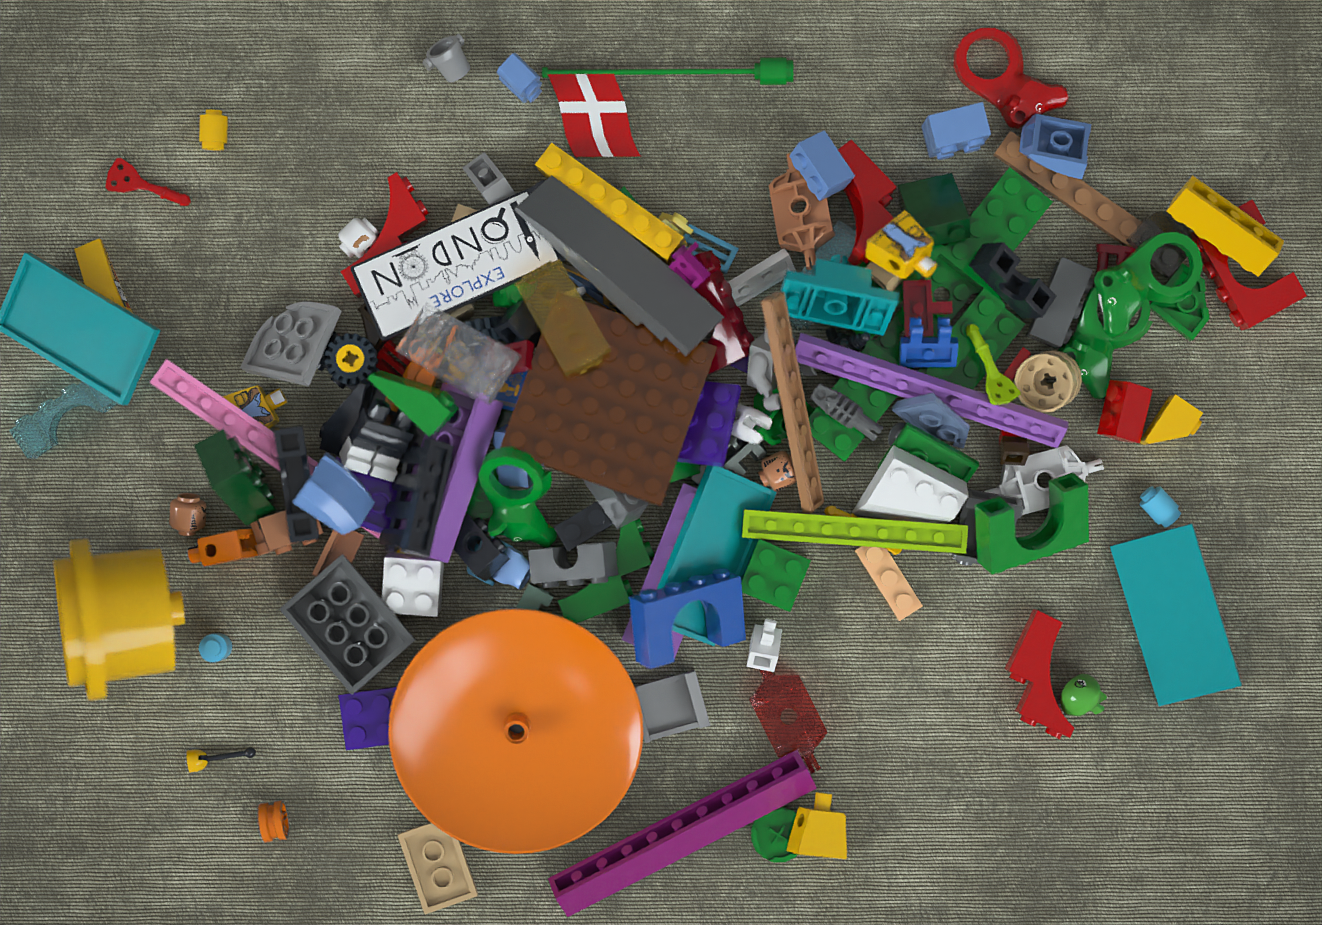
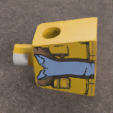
[865,211,937,279]
[222,385,288,448]

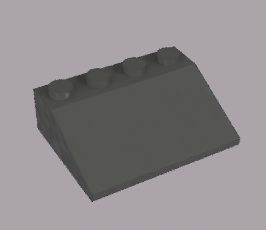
[279,554,416,694]

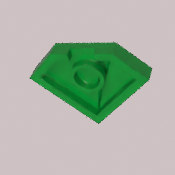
[1150,263,1210,341]

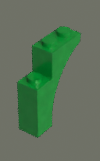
[558,518,654,624]

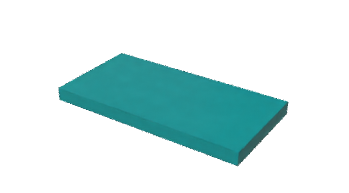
[0,252,161,405]
[656,465,777,647]
[1110,523,1242,706]

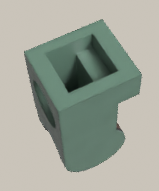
[516,582,555,611]

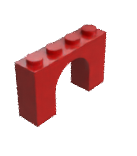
[1188,199,1307,331]

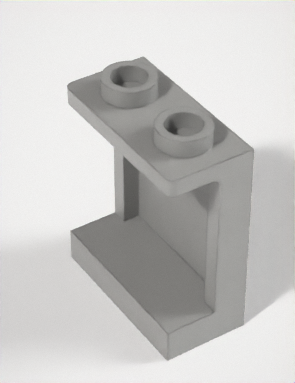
[634,670,710,743]

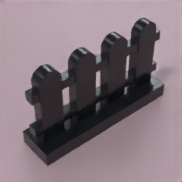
[379,439,454,557]

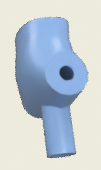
[492,546,531,590]

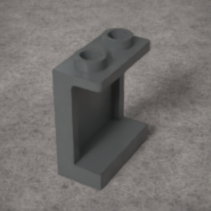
[952,488,1023,566]

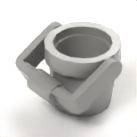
[422,33,470,82]

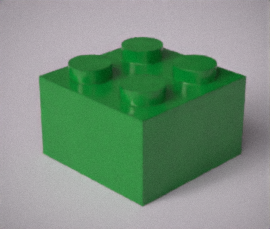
[741,539,811,612]

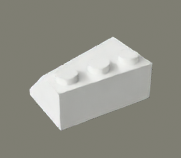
[852,445,968,524]

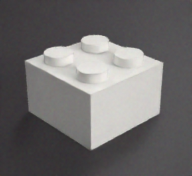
[382,552,444,617]

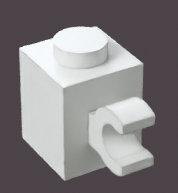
[746,619,782,672]

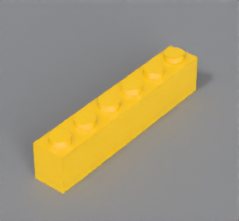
[535,143,688,266]

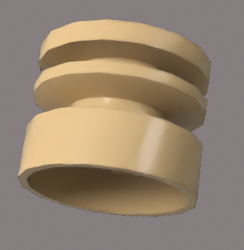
[1014,350,1082,413]

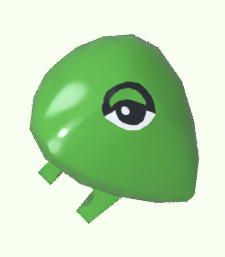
[1060,674,1107,717]

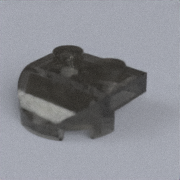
[1126,211,1192,278]

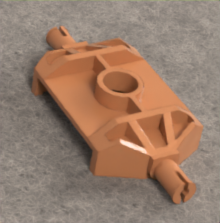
[769,152,836,270]

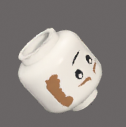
[338,217,380,258]

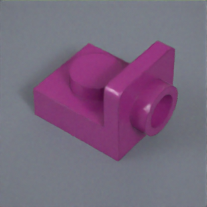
[668,241,710,289]

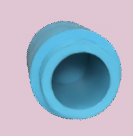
[1140,486,1181,528]
[199,633,232,662]

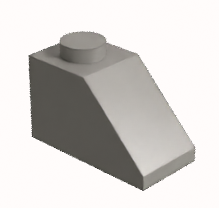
[462,152,516,206]

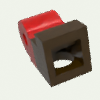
[999,429,1030,466]

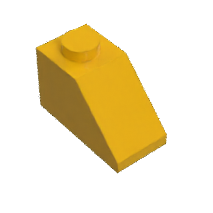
[1140,394,1203,445]

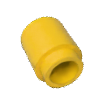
[199,110,228,151]

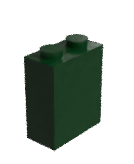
[898,173,970,246]

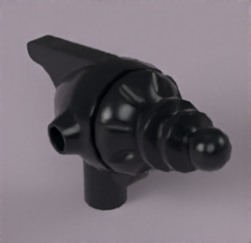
[821,327,870,374]

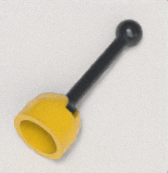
[187,747,256,773]

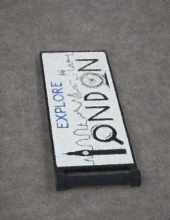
[350,179,568,341]

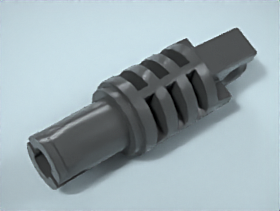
[810,383,883,441]

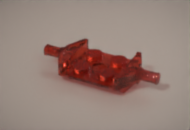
[749,669,828,774]

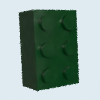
[193,429,276,526]

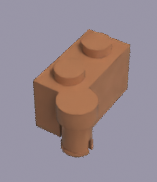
[250,510,323,556]

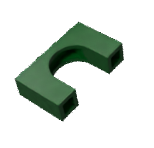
[975,473,1089,575]

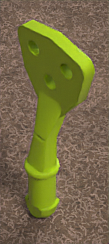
[966,324,1020,405]

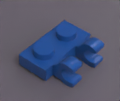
[899,317,958,367]

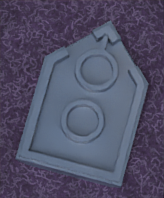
[892,393,970,448]

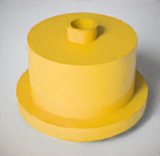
[54,539,185,701]

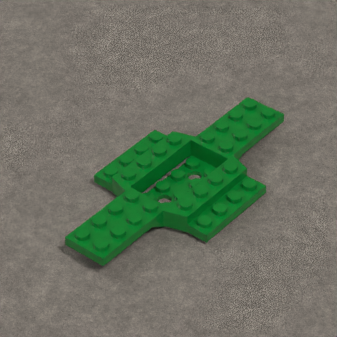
[808,167,1053,462]

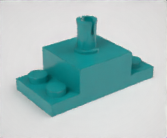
[780,254,898,336]

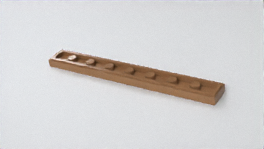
[761,291,825,513]

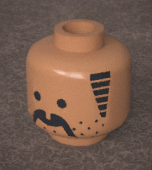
[758,450,797,491]
[169,493,207,536]

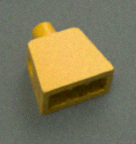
[787,792,847,859]

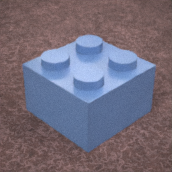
[921,102,991,160]

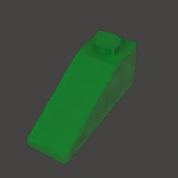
[368,370,459,437]

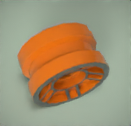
[258,800,289,843]

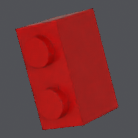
[1097,380,1153,444]

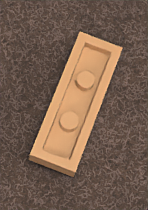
[854,546,923,621]

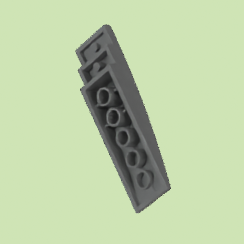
[514,175,724,356]

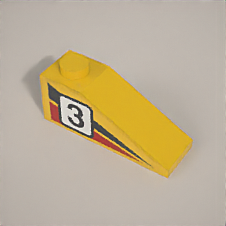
[74,238,132,312]

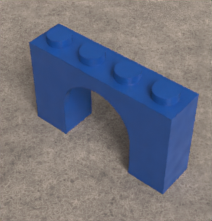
[629,569,746,669]

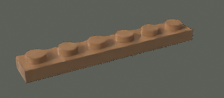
[993,131,1147,247]

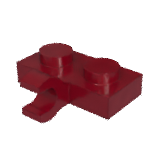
[902,280,953,337]

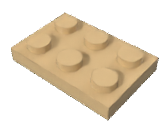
[397,822,478,914]

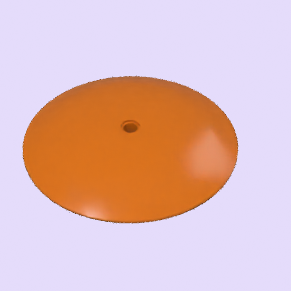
[388,609,643,854]

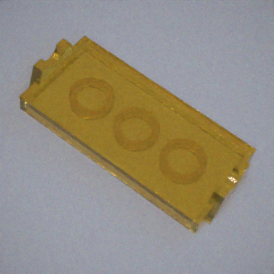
[515,259,611,376]

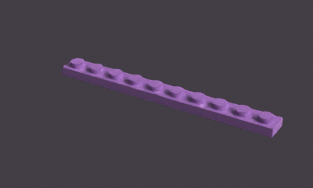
[795,333,1068,448]

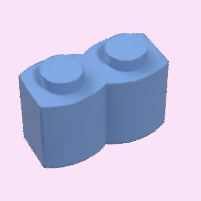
[497,53,542,103]

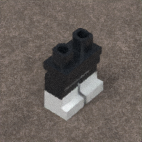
[339,398,414,482]

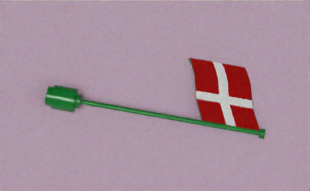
[542,57,794,157]

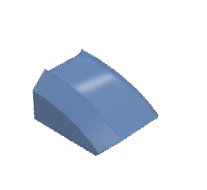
[1019,114,1091,179]
[293,452,375,534]

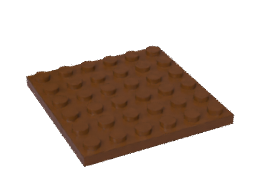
[500,292,717,507]

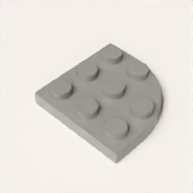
[240,301,342,386]

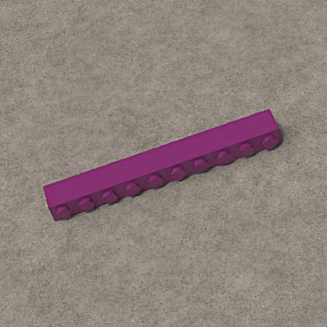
[548,750,817,917]

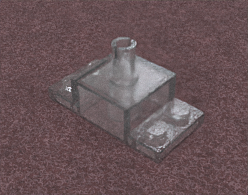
[396,302,520,405]

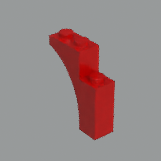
[838,140,897,266]
[340,172,429,298]
[1004,609,1075,739]

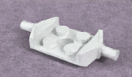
[983,445,1104,515]

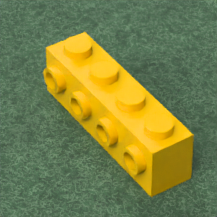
[1167,176,1284,276]

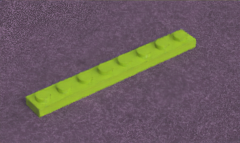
[742,509,968,554]

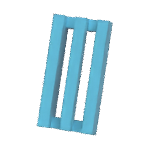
[683,224,739,274]

